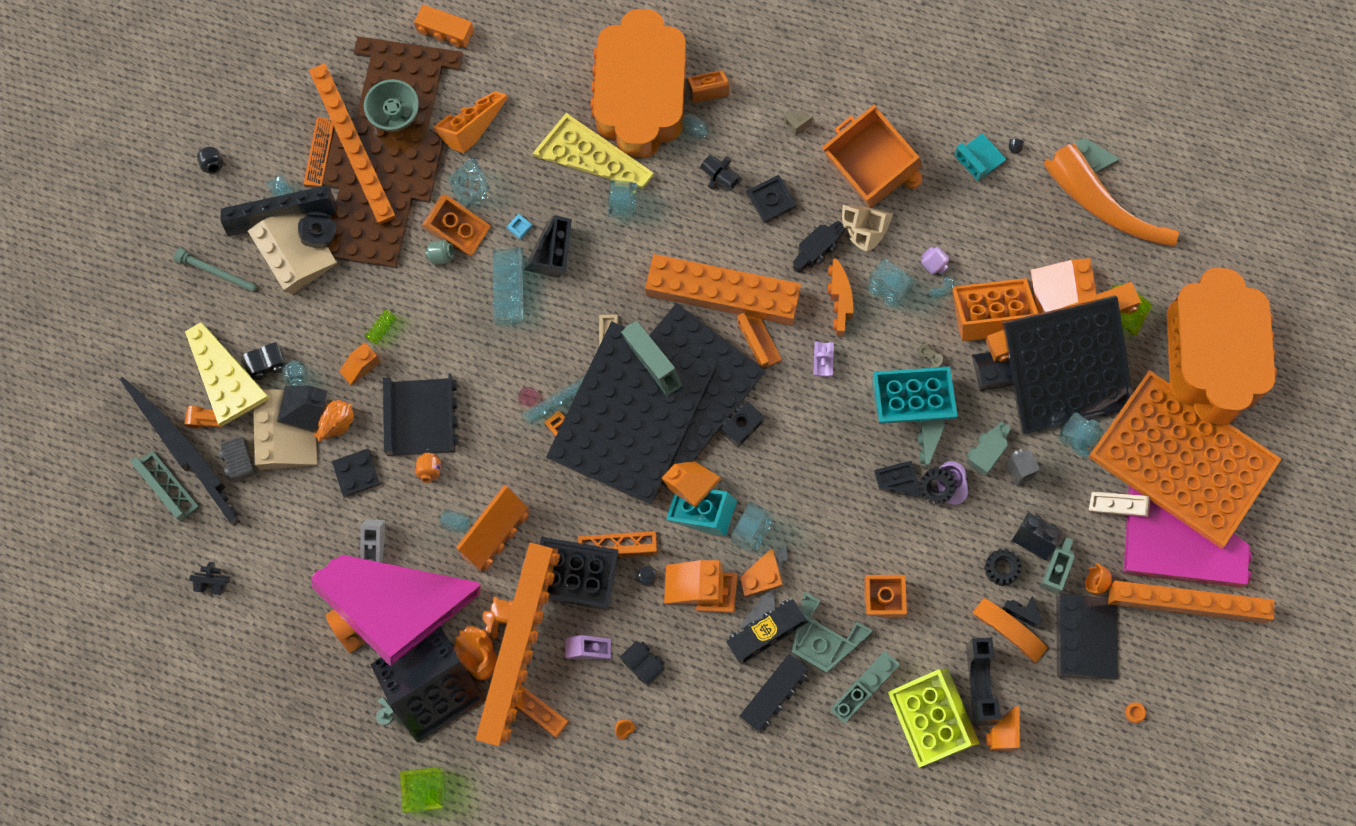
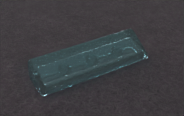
[521,376,585,425]

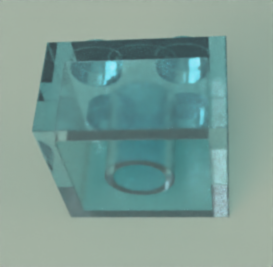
[867,258,914,309]
[731,501,772,554]

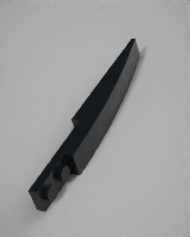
[119,377,240,526]

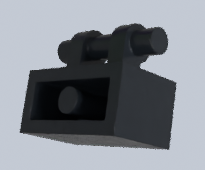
[1012,512,1062,561]

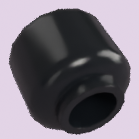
[197,147,224,174]

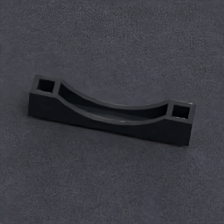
[220,185,336,237]

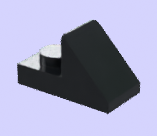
[1002,596,1042,629]

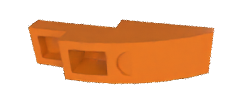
[827,259,853,337]

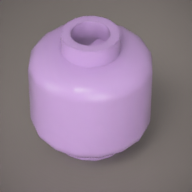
[921,246,949,274]

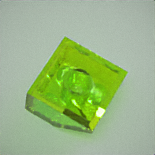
[400,767,445,814]

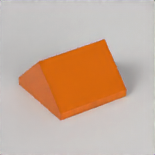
[687,70,729,103]

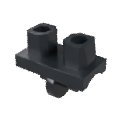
[189,562,230,595]

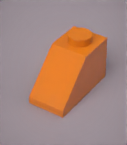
[339,342,381,386]

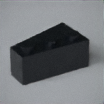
[523,215,572,278]

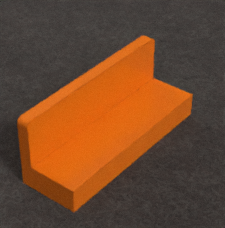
[737,313,781,369]

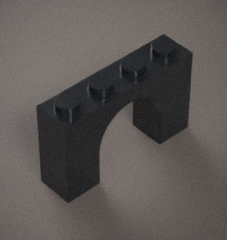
[966,637,1000,726]

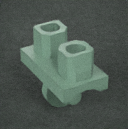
[376,697,403,726]

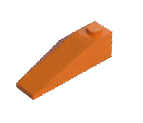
[433,91,508,153]

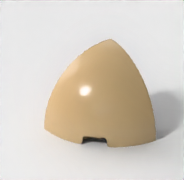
[842,205,893,251]

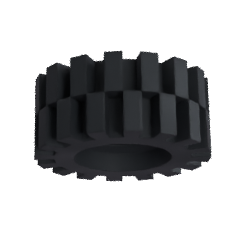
[919,466,957,505]
[984,548,1022,586]

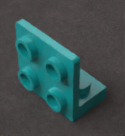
[954,134,1006,182]

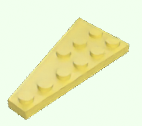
[185,323,271,426]

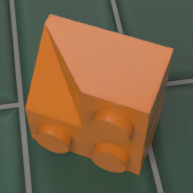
[864,575,907,618]

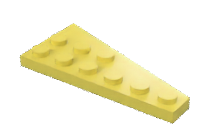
[532,113,654,189]

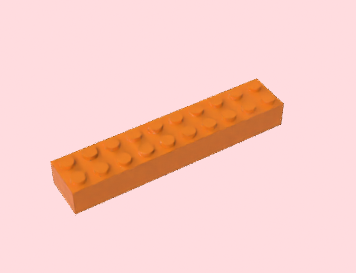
[475,542,560,746]

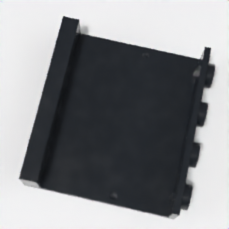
[383,373,459,456]

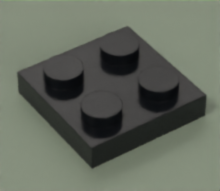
[746,175,797,224]
[332,448,381,498]

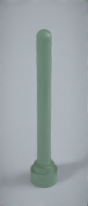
[174,248,257,292]

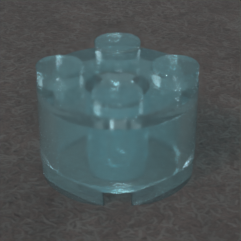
[608,180,637,219]
[1058,412,1104,458]

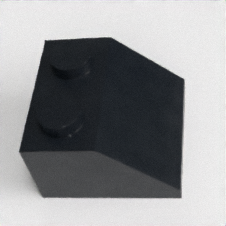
[972,352,1013,391]

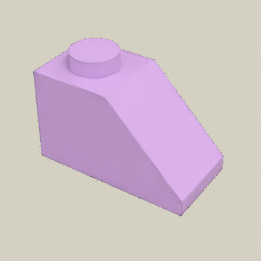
[565,635,611,660]

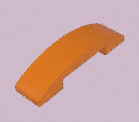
[972,598,1048,663]

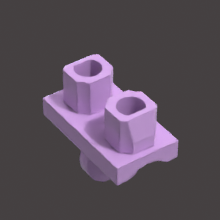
[813,342,834,377]

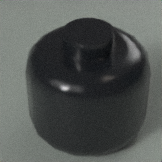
[638,566,657,587]

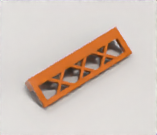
[578,531,657,558]

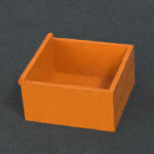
[822,104,922,208]

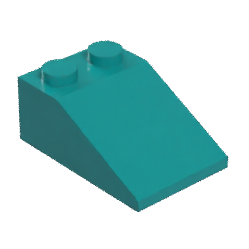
[666,489,737,537]

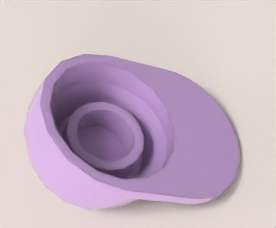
[936,461,968,505]

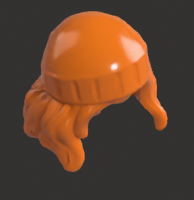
[454,626,498,680]

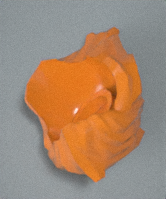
[313,400,354,442]

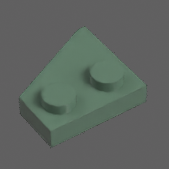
[1071,138,1119,174]

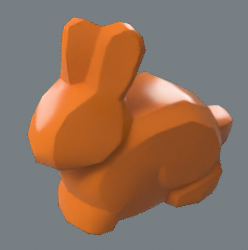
[482,597,513,639]

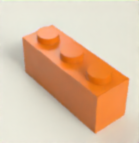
[414,4,474,48]

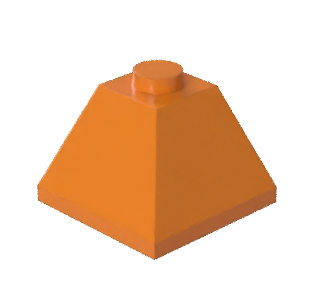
[662,461,721,507]
[986,706,1020,752]

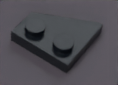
[874,460,922,498]

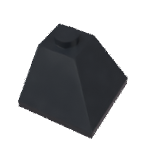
[277,385,328,432]

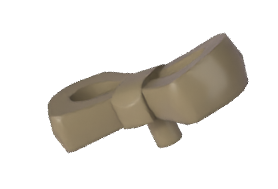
[918,343,945,368]

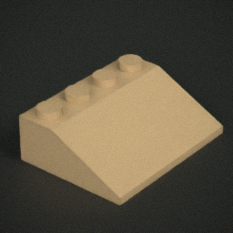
[248,213,338,295]
[254,389,317,470]

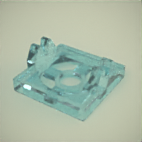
[448,158,490,209]

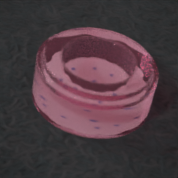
[519,387,538,407]

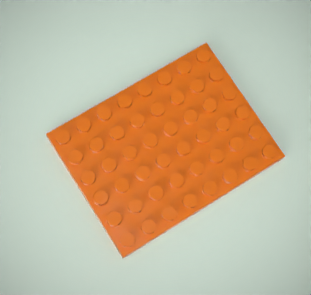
[1088,370,1281,549]

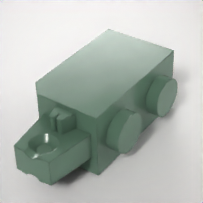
[966,421,1011,476]
[1039,537,1075,595]

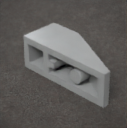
[360,519,385,563]

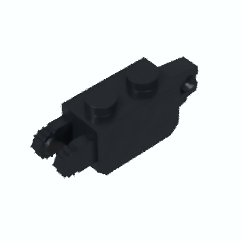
[793,221,846,273]

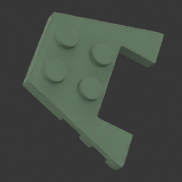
[792,592,873,673]

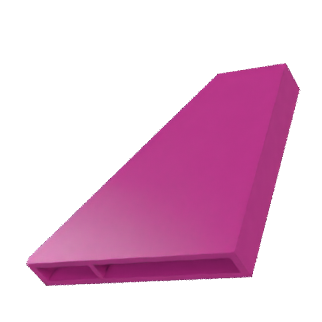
[1123,486,1252,588]
[311,555,481,666]

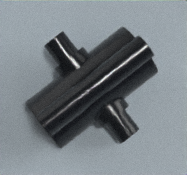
[700,155,743,191]

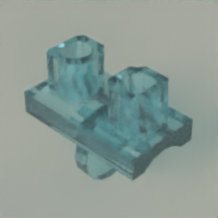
[266,174,293,197]

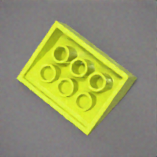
[888,668,980,768]

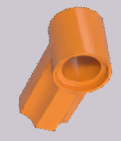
[184,406,223,429]

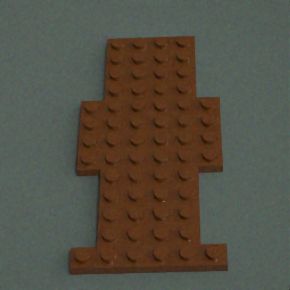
[322,36,464,268]

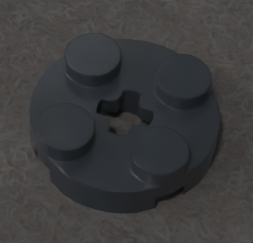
[298,212,336,248]

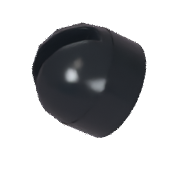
[1009,139,1024,154]

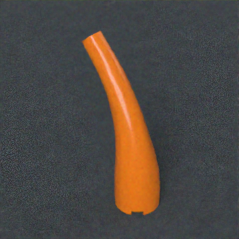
[1043,143,1179,247]

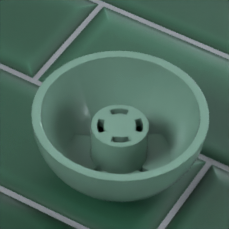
[364,79,419,132]

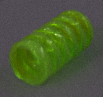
[364,309,397,345]

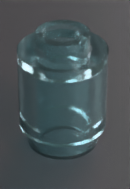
[681,113,709,139]
[440,509,470,533]

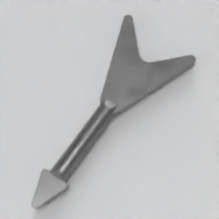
[740,544,787,629]

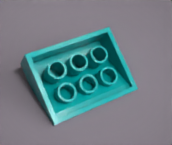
[872,367,958,424]

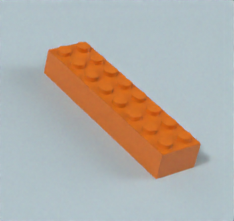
[645,254,801,326]

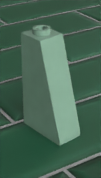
[621,321,683,396]

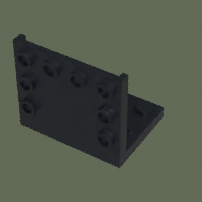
[370,626,486,743]

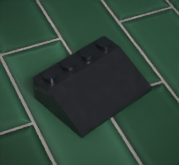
[539,537,619,611]
[1056,594,1118,680]

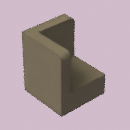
[784,110,813,136]

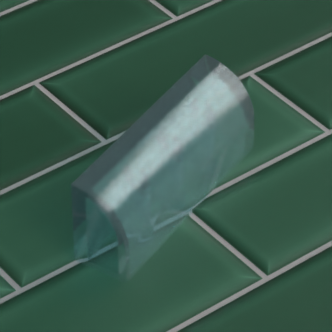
[493,248,524,326]

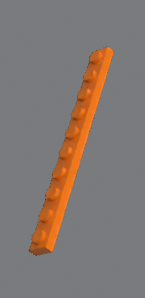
[309,63,396,225]

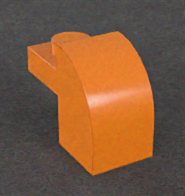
[325,609,366,653]

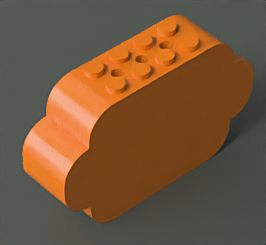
[590,9,686,158]
[1167,268,1277,425]

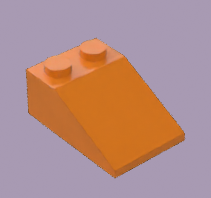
[421,194,491,256]
[664,560,724,604]

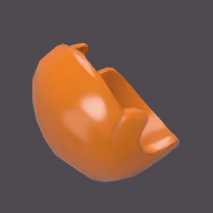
[1084,563,1112,595]

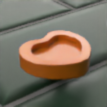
[615,719,635,740]

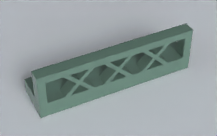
[130,450,199,522]

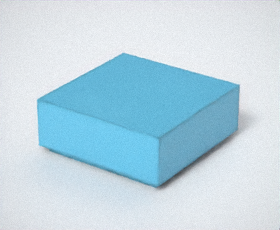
[506,214,533,240]

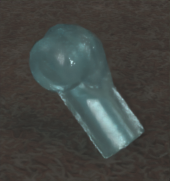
[930,276,955,298]

